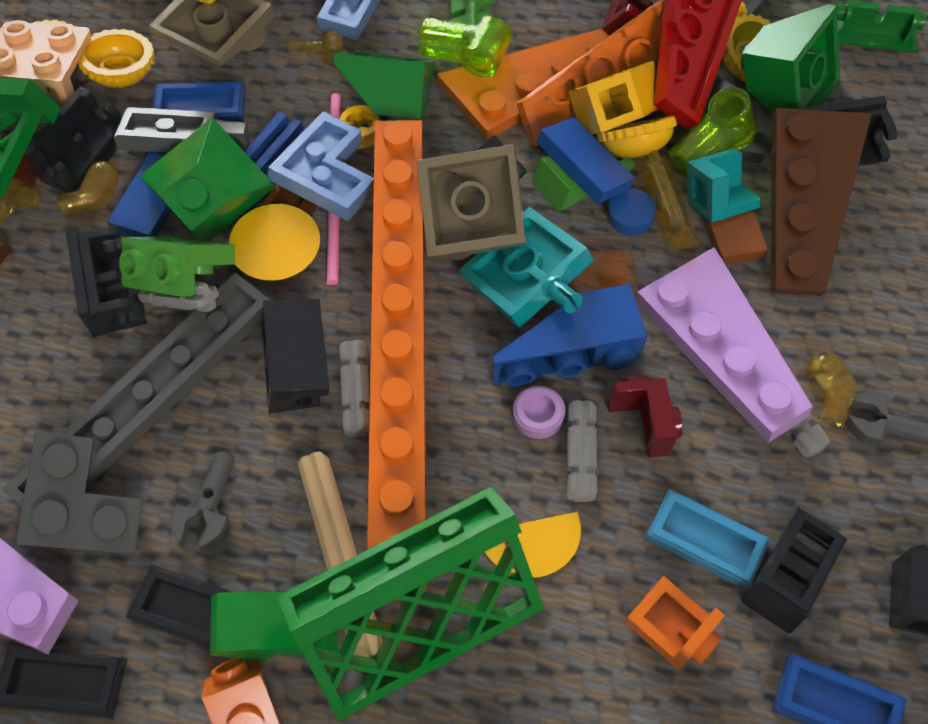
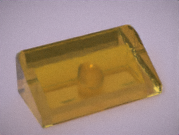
[642,150,703,252]

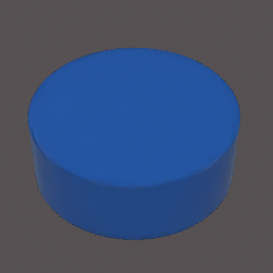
[607,188,656,235]

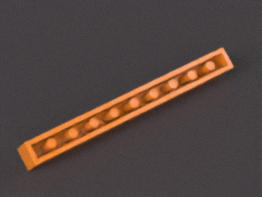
[367,120,428,601]

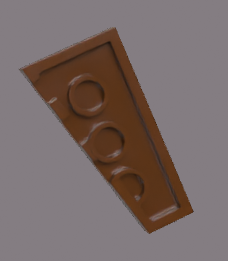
[771,108,872,296]

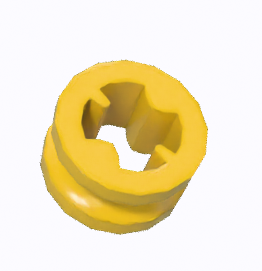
[340,105,380,149]

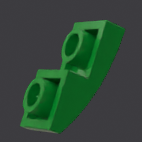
[210,591,339,662]

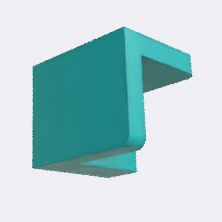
[687,148,760,223]

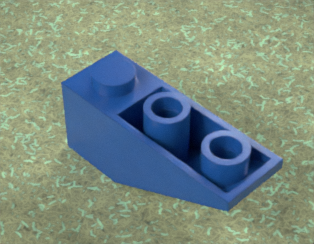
[492,284,647,387]

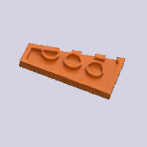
[516,0,665,147]
[437,28,610,140]

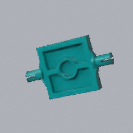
[458,207,594,328]

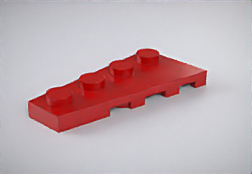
[653,0,742,130]

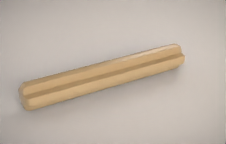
[298,452,383,658]

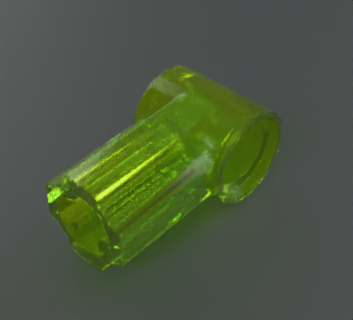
[418,16,513,78]
[668,87,757,176]

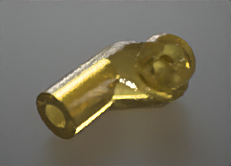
[57,161,119,219]
[805,352,857,428]

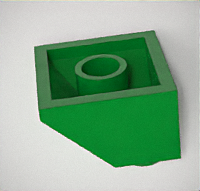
[741,4,840,115]
[333,52,436,121]
[139,117,275,241]

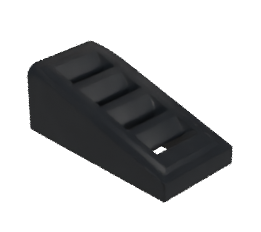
[741,507,847,634]

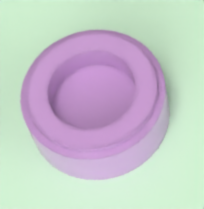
[513,386,565,439]

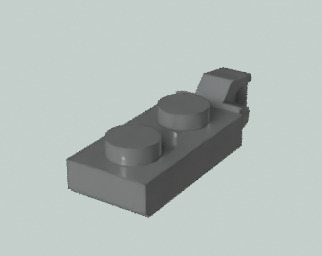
[114,107,250,153]

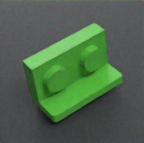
[119,236,235,297]

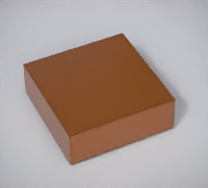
[706,211,769,265]

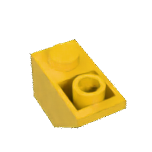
[568,61,658,134]

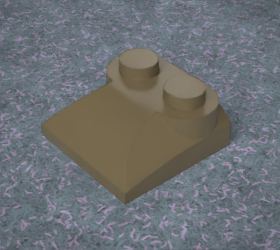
[148,0,275,67]
[417,144,527,260]

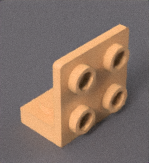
[0,21,92,108]

